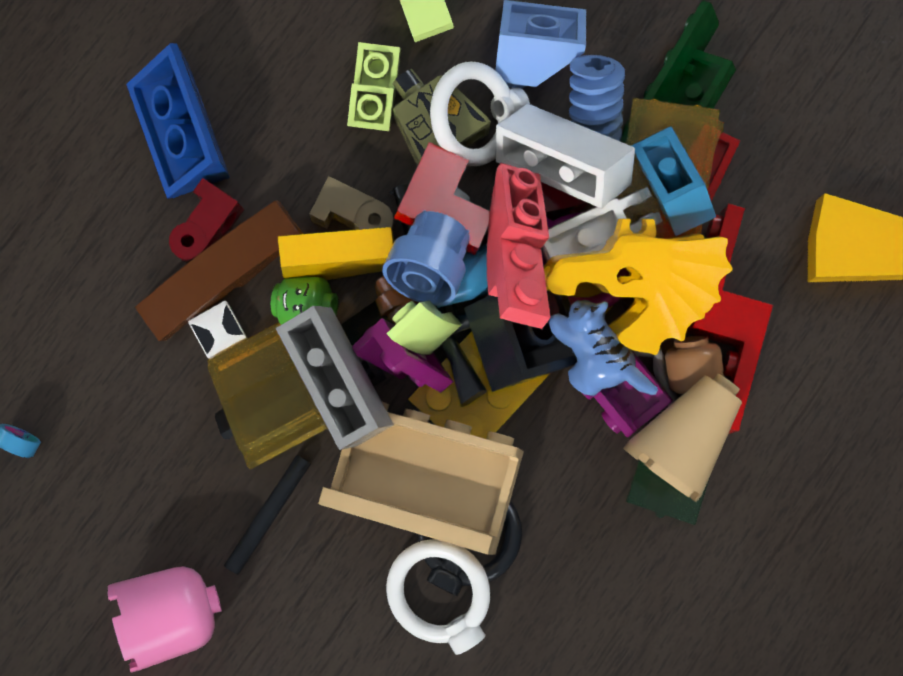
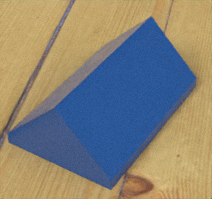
[126,43,230,199]

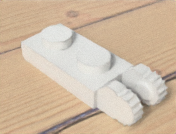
[541,187,663,262]

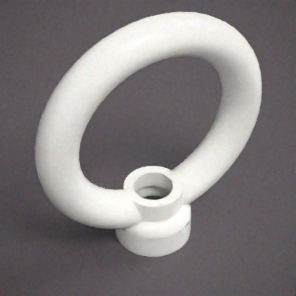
[430,61,530,166]
[386,539,490,655]

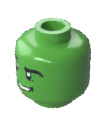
[270,276,338,325]

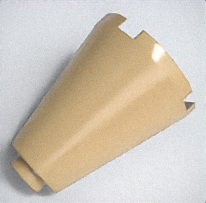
[623,374,742,502]

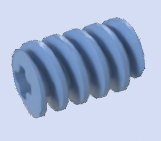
[569,55,625,142]

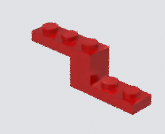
[686,203,773,434]

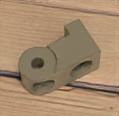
[309,176,394,232]

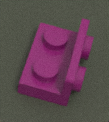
[352,318,454,393]

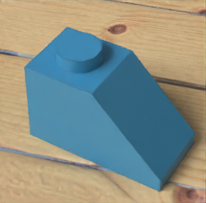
[631,126,716,236]

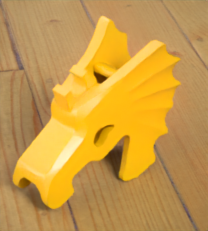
[543,219,733,355]

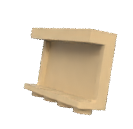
[318,402,524,555]

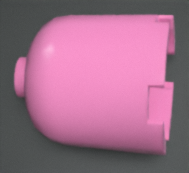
[108,566,222,673]

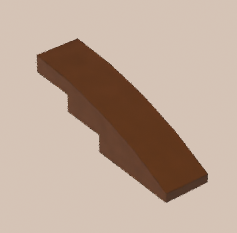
[135,200,303,342]

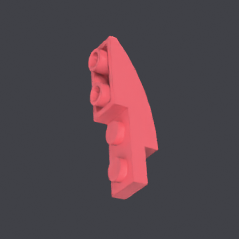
[487,163,551,329]

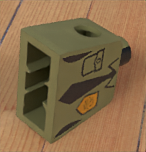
[393,69,491,167]

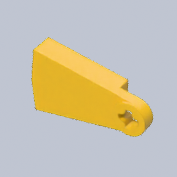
[808,193,903,282]
[278,227,395,280]

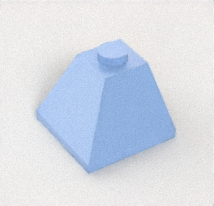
[495,0,586,88]

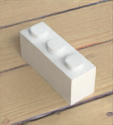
[496,104,635,209]

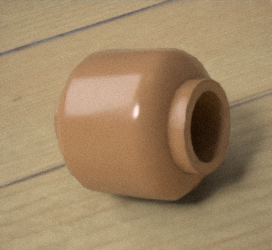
[665,335,725,394]

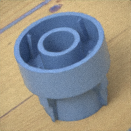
[382,210,470,306]

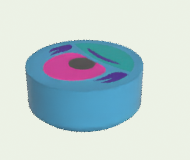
[0,423,41,458]

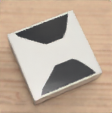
[188,300,248,360]

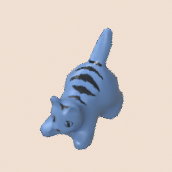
[549,300,658,396]

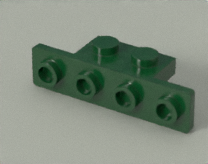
[621,0,736,161]

